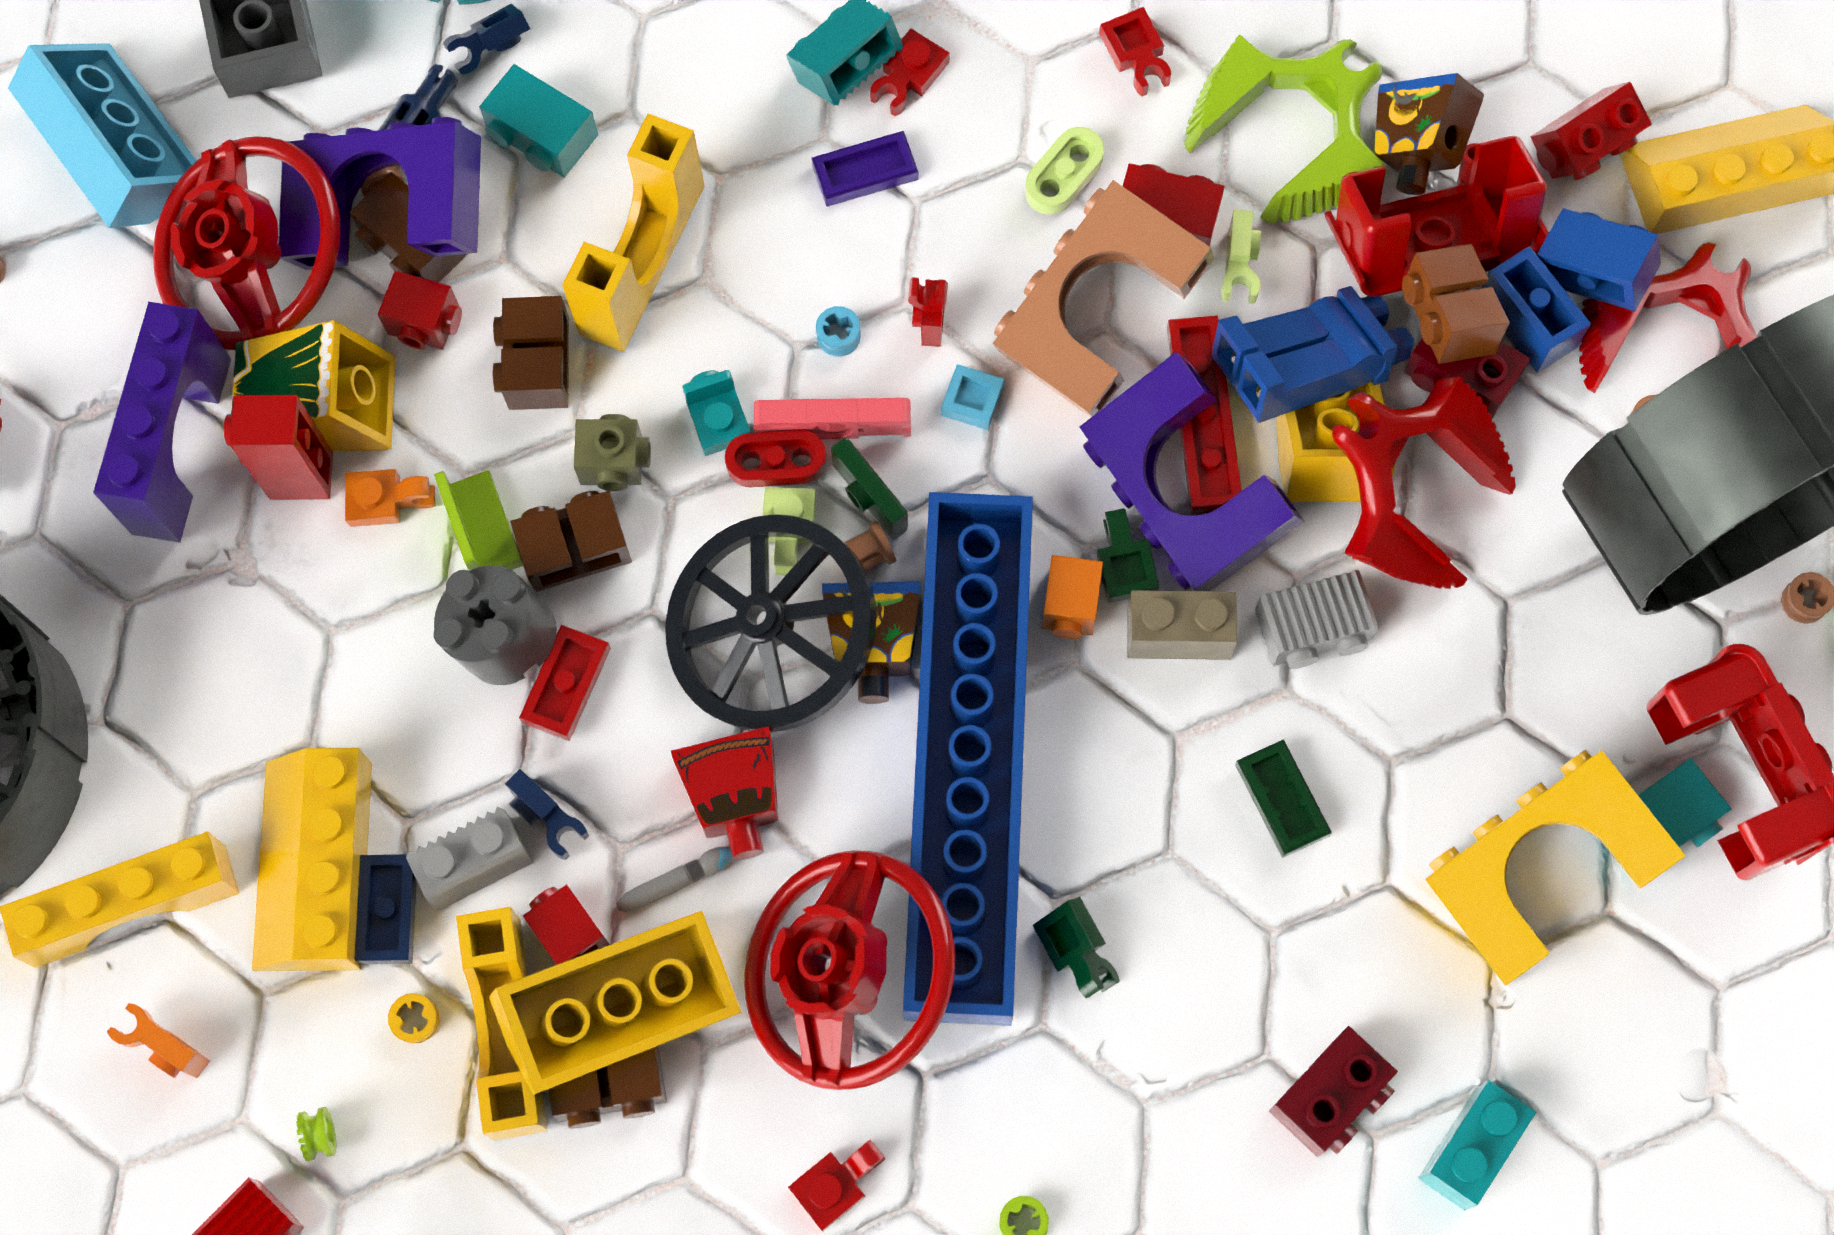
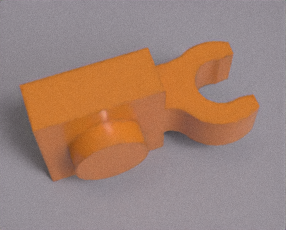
[345,469,436,527]
[107,1003,211,1078]

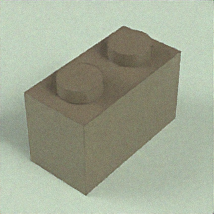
[1127,590,1237,660]

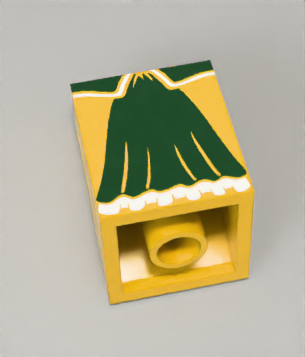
[231,320,396,451]

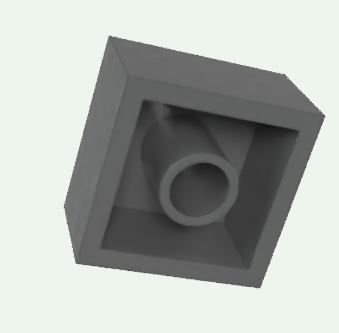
[199,0,323,98]

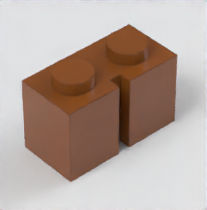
[1402,244,1510,364]

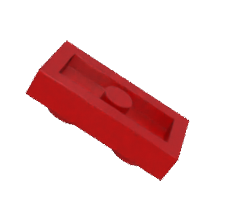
[519,625,611,741]

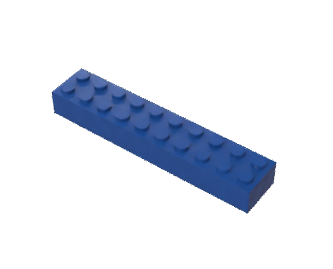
[903,492,1033,1026]

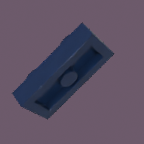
[354,854,417,964]

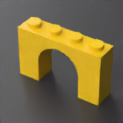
[562,113,705,352]
[1425,750,1686,986]

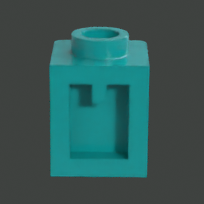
[682,370,751,456]

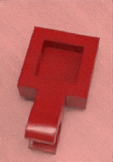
[908,277,948,347]
[788,1139,886,1232]

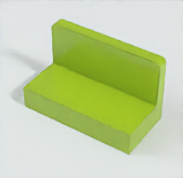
[434,470,523,570]

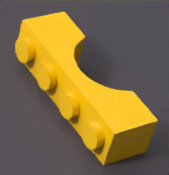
[0,831,240,968]
[456,906,548,1141]

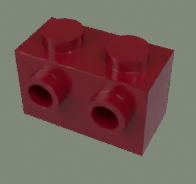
[1404,338,1531,421]
[1269,1025,1399,1157]

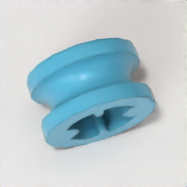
[816,306,861,357]

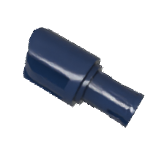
[379,64,458,130]

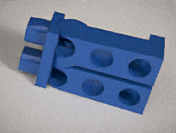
[1211,286,1414,423]

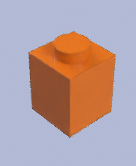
[1042,555,1103,639]

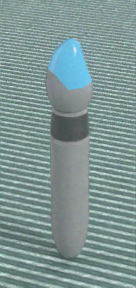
[616,846,733,912]

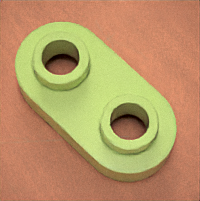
[1025,127,1104,215]

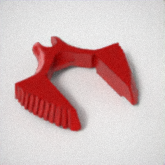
[1579,242,1757,393]
[1332,376,1516,589]

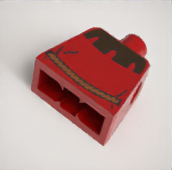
[671,726,778,860]

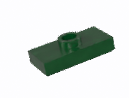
[831,438,908,541]
[1235,739,1332,858]

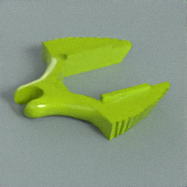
[1184,35,1384,224]

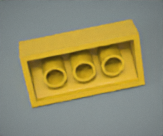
[1620,105,1834,234]
[252,747,372,972]
[489,910,742,1095]

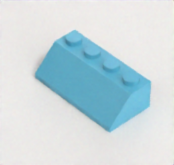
[8,43,197,228]

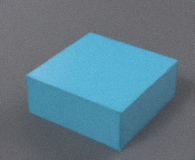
[941,364,1004,430]

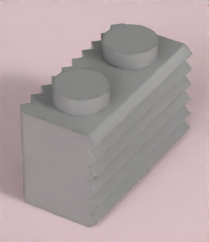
[1255,570,1379,669]
[406,807,533,911]

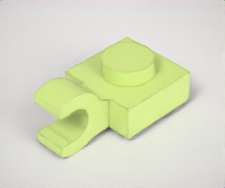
[1221,209,1261,304]
[763,487,816,576]

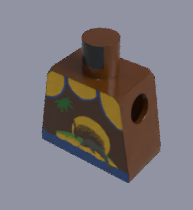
[1374,73,1484,195]
[822,581,921,704]

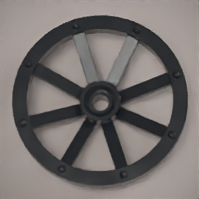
[665,515,877,732]

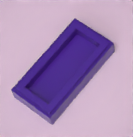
[811,130,919,207]

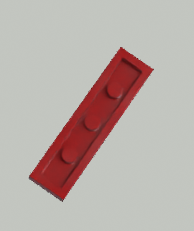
[1167,315,1242,514]

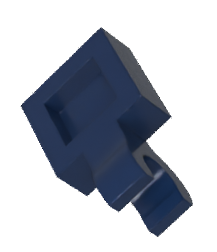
[443,4,531,74]
[505,769,589,860]

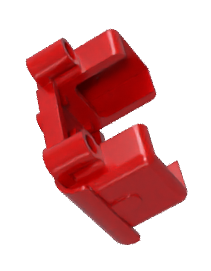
[1325,135,1549,297]
[1646,644,1834,881]

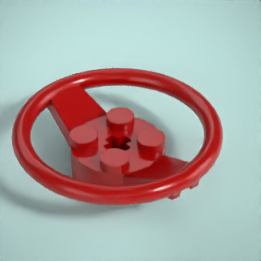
[153,136,341,350]
[744,850,955,1090]

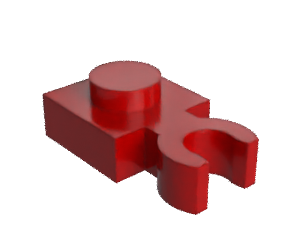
[1099,7,1171,97]
[870,28,950,117]

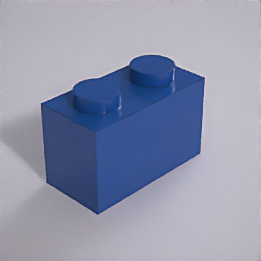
[1537,208,1661,311]
[1481,246,1591,373]

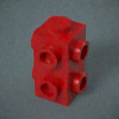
[1530,81,1652,180]

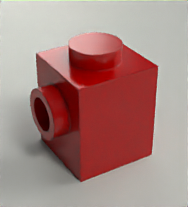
[377,271,462,350]

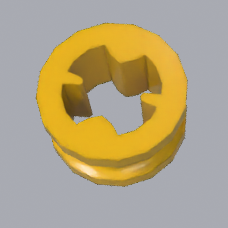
[388,993,440,1044]

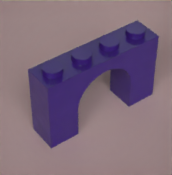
[278,117,481,270]
[93,301,231,543]
[1079,352,1305,591]

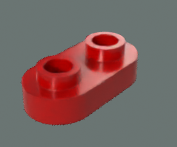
[725,430,827,488]

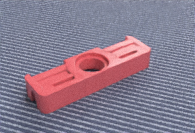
[754,397,911,439]

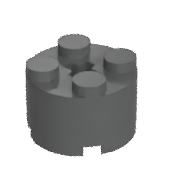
[433,565,557,685]

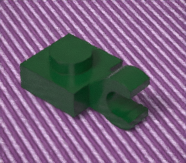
[1097,508,1160,603]
[1032,897,1120,999]

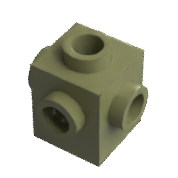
[574,414,651,491]

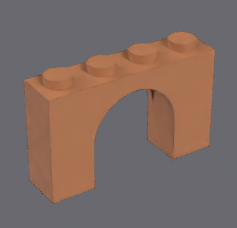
[992,180,1214,418]

